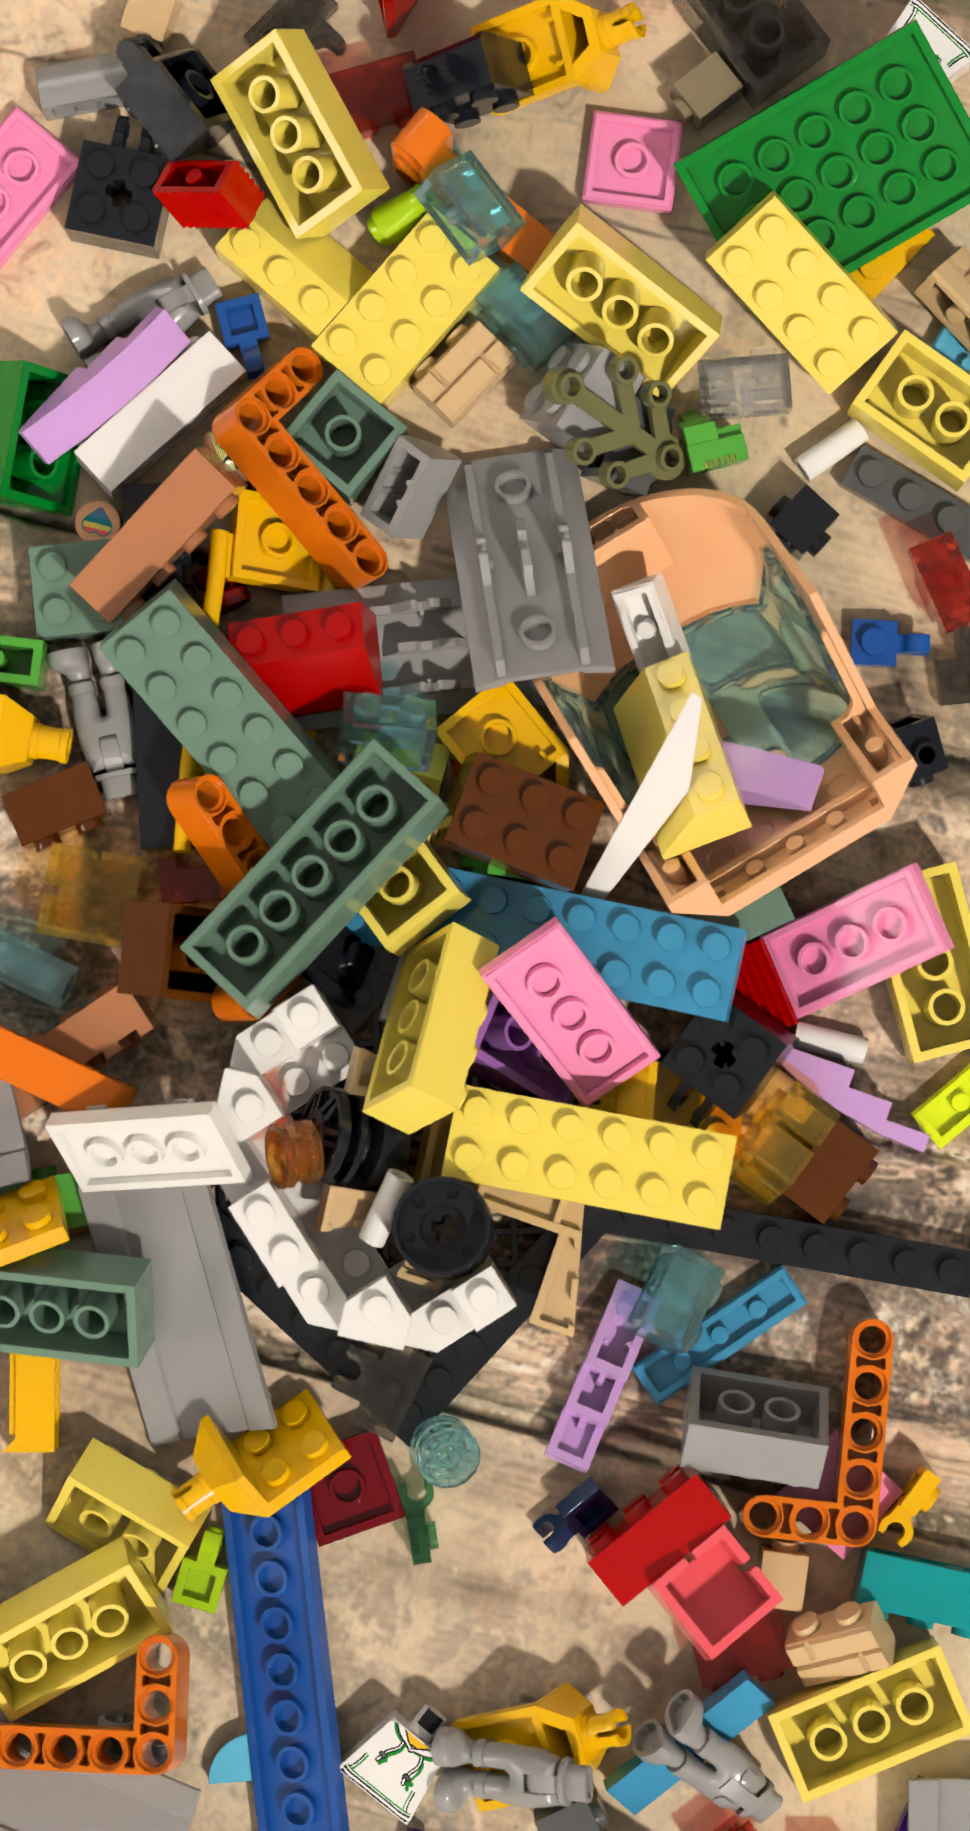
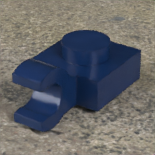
[532,1476,619,1554]

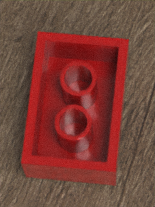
[585,1464,732,1607]

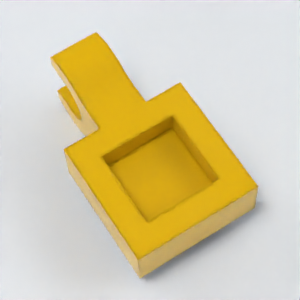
[877,1464,941,1547]

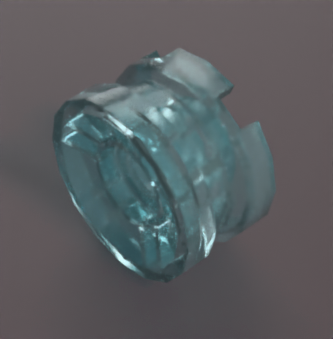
[410,1415,481,1489]

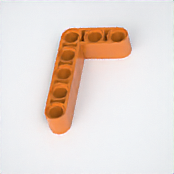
[391,107,554,278]
[212,347,388,590]
[166,774,303,1023]
[0,1025,138,1112]
[739,1319,894,1547]
[0,1633,190,1775]

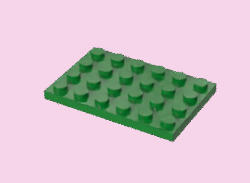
[673,19,970,274]

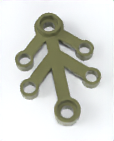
[542,356,686,489]

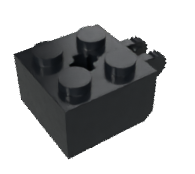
[403,30,534,129]
[115,34,235,162]
[65,115,170,259]
[661,991,800,1129]

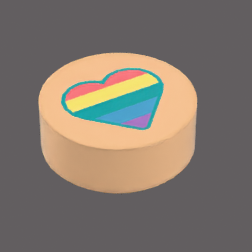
[75,500,122,541]

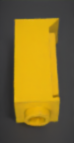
[3,1353,61,1452]

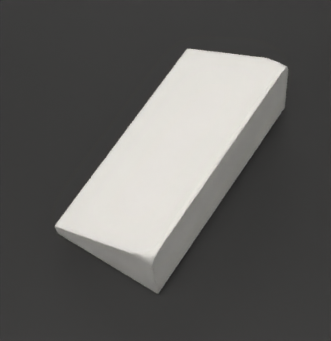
[611,573,691,674]

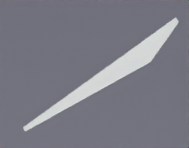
[580,692,702,900]

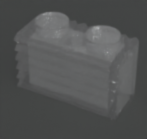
[695,346,792,421]

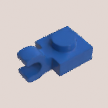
[215,293,271,380]
[850,619,930,668]

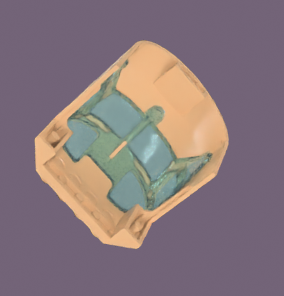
[531,488,917,916]

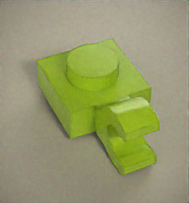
[171,1525,229,1614]

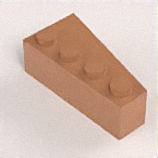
[69,447,248,623]
[13,980,163,1120]

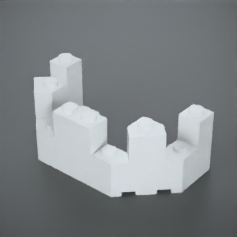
[217,984,517,1352]

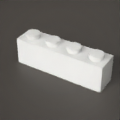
[74,331,247,501]

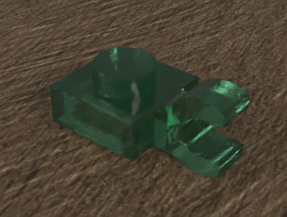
[399,1479,439,1565]

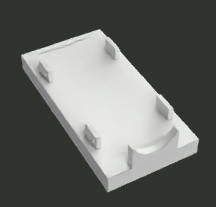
[45,1098,251,1192]

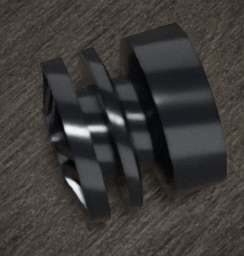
[297,1085,412,1191]
[392,1176,495,1280]

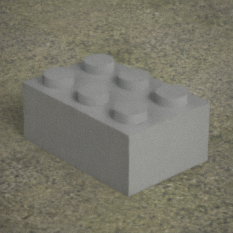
[680,1366,829,1489]

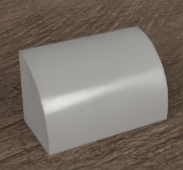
[36,52,129,121]
[360,435,462,539]

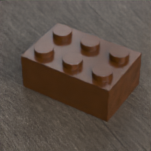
[434,751,606,892]
[117,900,218,1003]

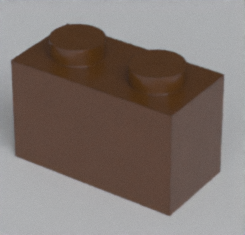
[1,761,112,853]
[776,1117,879,1224]

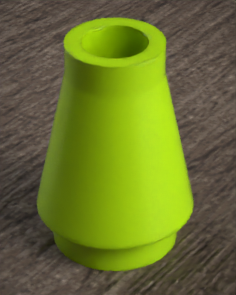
[367,184,434,246]

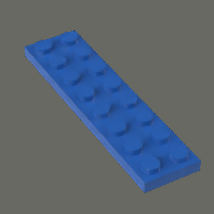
[221,1488,350,1831]

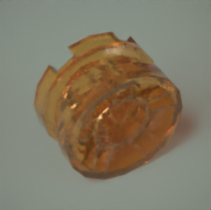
[265,1119,324,1189]

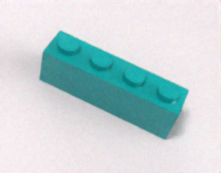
[851,1545,970,1639]

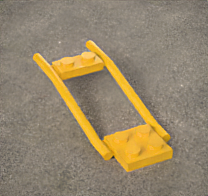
[173,489,338,854]

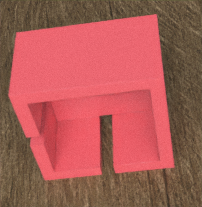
[647,1525,784,1660]

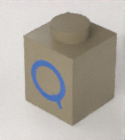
[670,51,744,131]

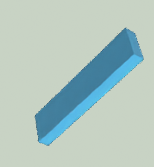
[632,1264,808,1405]
[603,1669,776,1815]

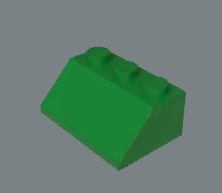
[0,360,81,517]

